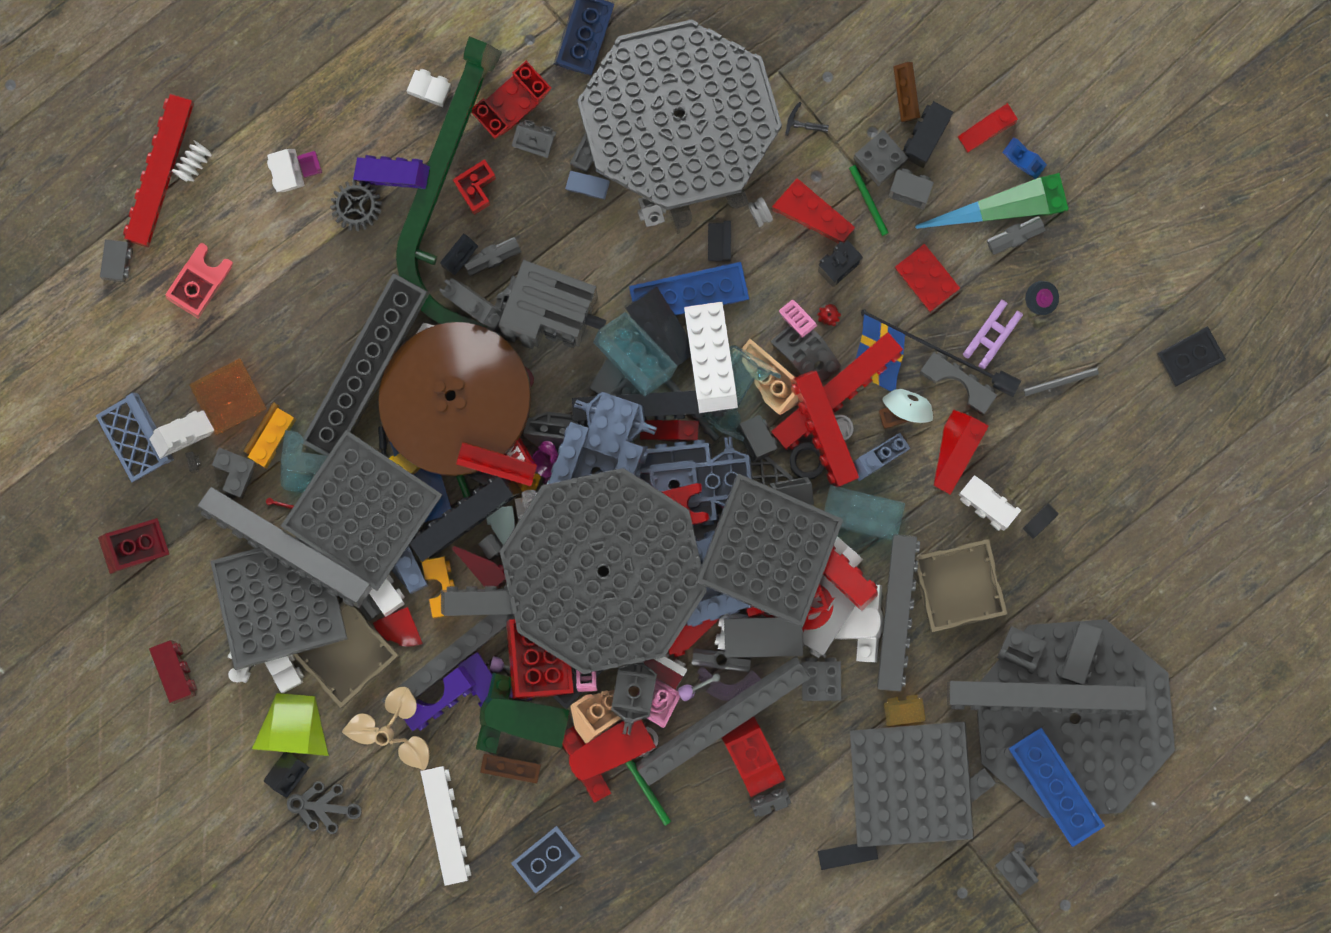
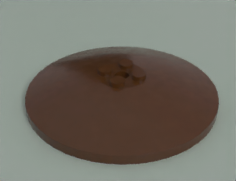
[379,322,531,476]

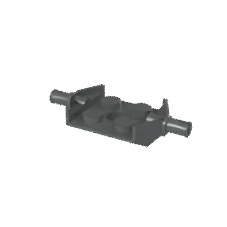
[611,662,657,735]

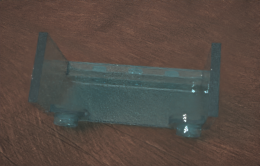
[705,345,782,441]

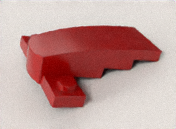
[562,720,656,803]

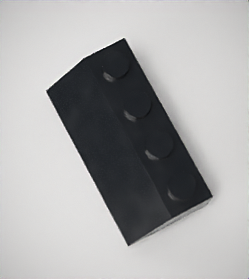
[624,286,691,373]

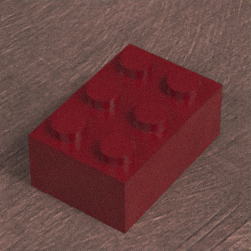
[149,640,198,704]

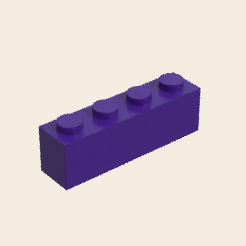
[353,155,430,189]
[458,652,492,707]

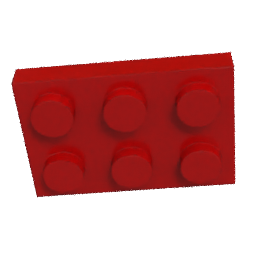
[895,244,960,312]

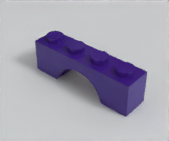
[404,665,477,731]

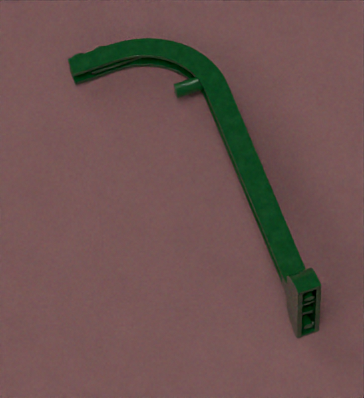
[396,36,502,328]

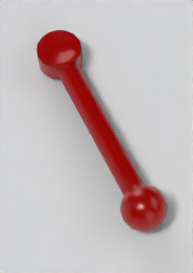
[266,498,294,509]

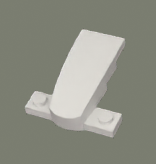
[835,585,884,663]

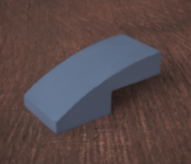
[565,171,610,200]

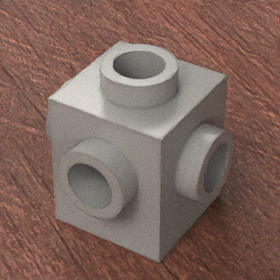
[637,197,666,227]

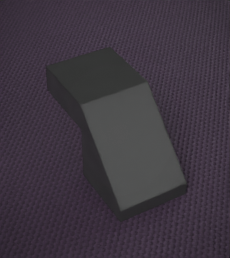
[479,534,503,560]

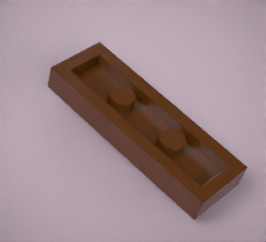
[893,62,920,122]
[480,754,541,784]

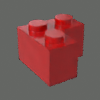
[453,159,496,215]

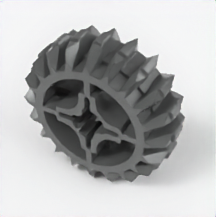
[330,180,382,231]

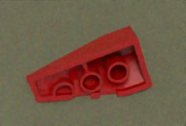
[933,409,989,495]

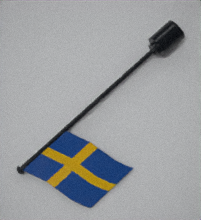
[856,309,1022,397]

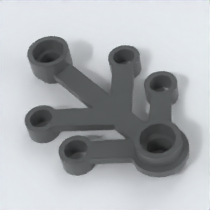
[287,781,362,834]

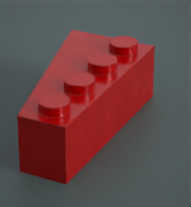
[772,178,855,244]

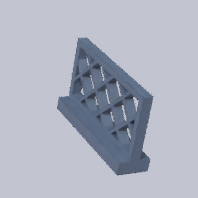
[96,393,174,482]

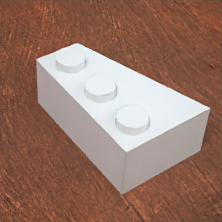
[150,410,214,459]
[959,475,1021,531]

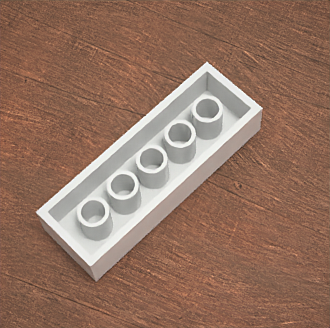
[684,302,738,413]

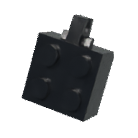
[818,240,863,288]

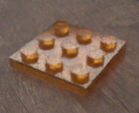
[189,358,267,436]

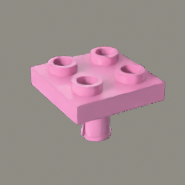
[637,679,680,728]

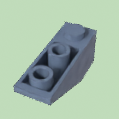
[853,433,910,481]

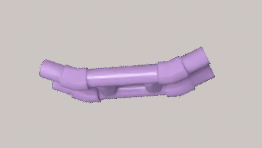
[963,300,1023,369]

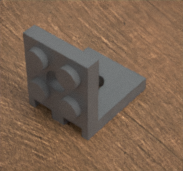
[770,323,841,383]

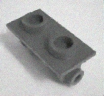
[750,788,792,817]

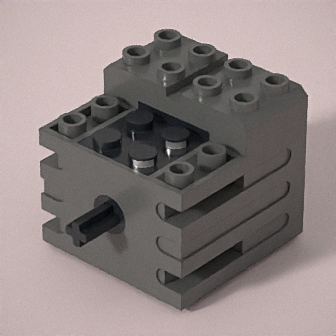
[499,260,607,349]

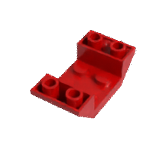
[471,60,552,139]
[721,716,785,797]

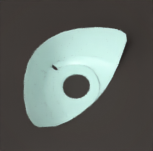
[882,389,933,423]

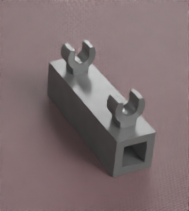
[439,278,503,329]

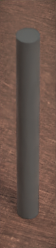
[1023,367,1099,396]

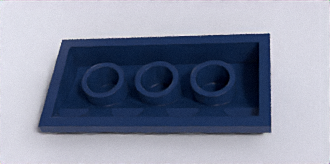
[553,0,615,76]

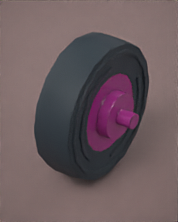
[1025,281,1059,315]

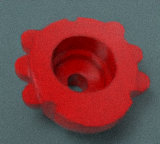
[817,304,841,326]

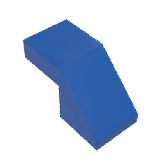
[1002,137,1047,179]

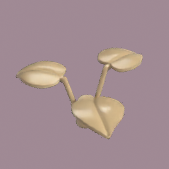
[342,687,430,770]

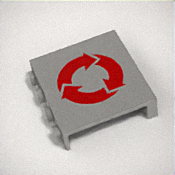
[759,575,855,658]

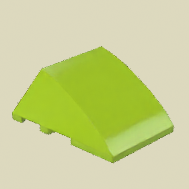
[252,693,329,756]

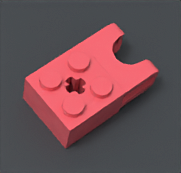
[165,243,233,319]

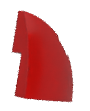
[373,607,423,647]

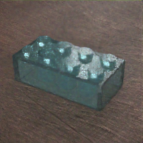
[593,312,677,397]
[824,485,905,541]

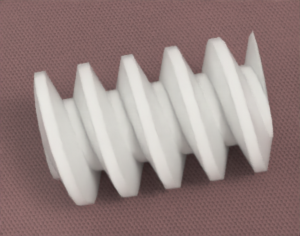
[171,140,212,182]

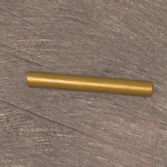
[244,402,280,454]

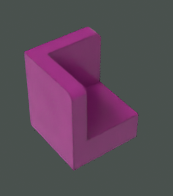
[297,151,323,178]

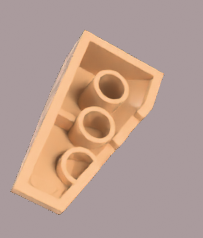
[738,339,799,415]
[570,686,639,744]

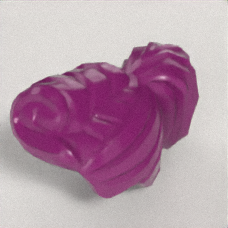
[533,441,558,485]

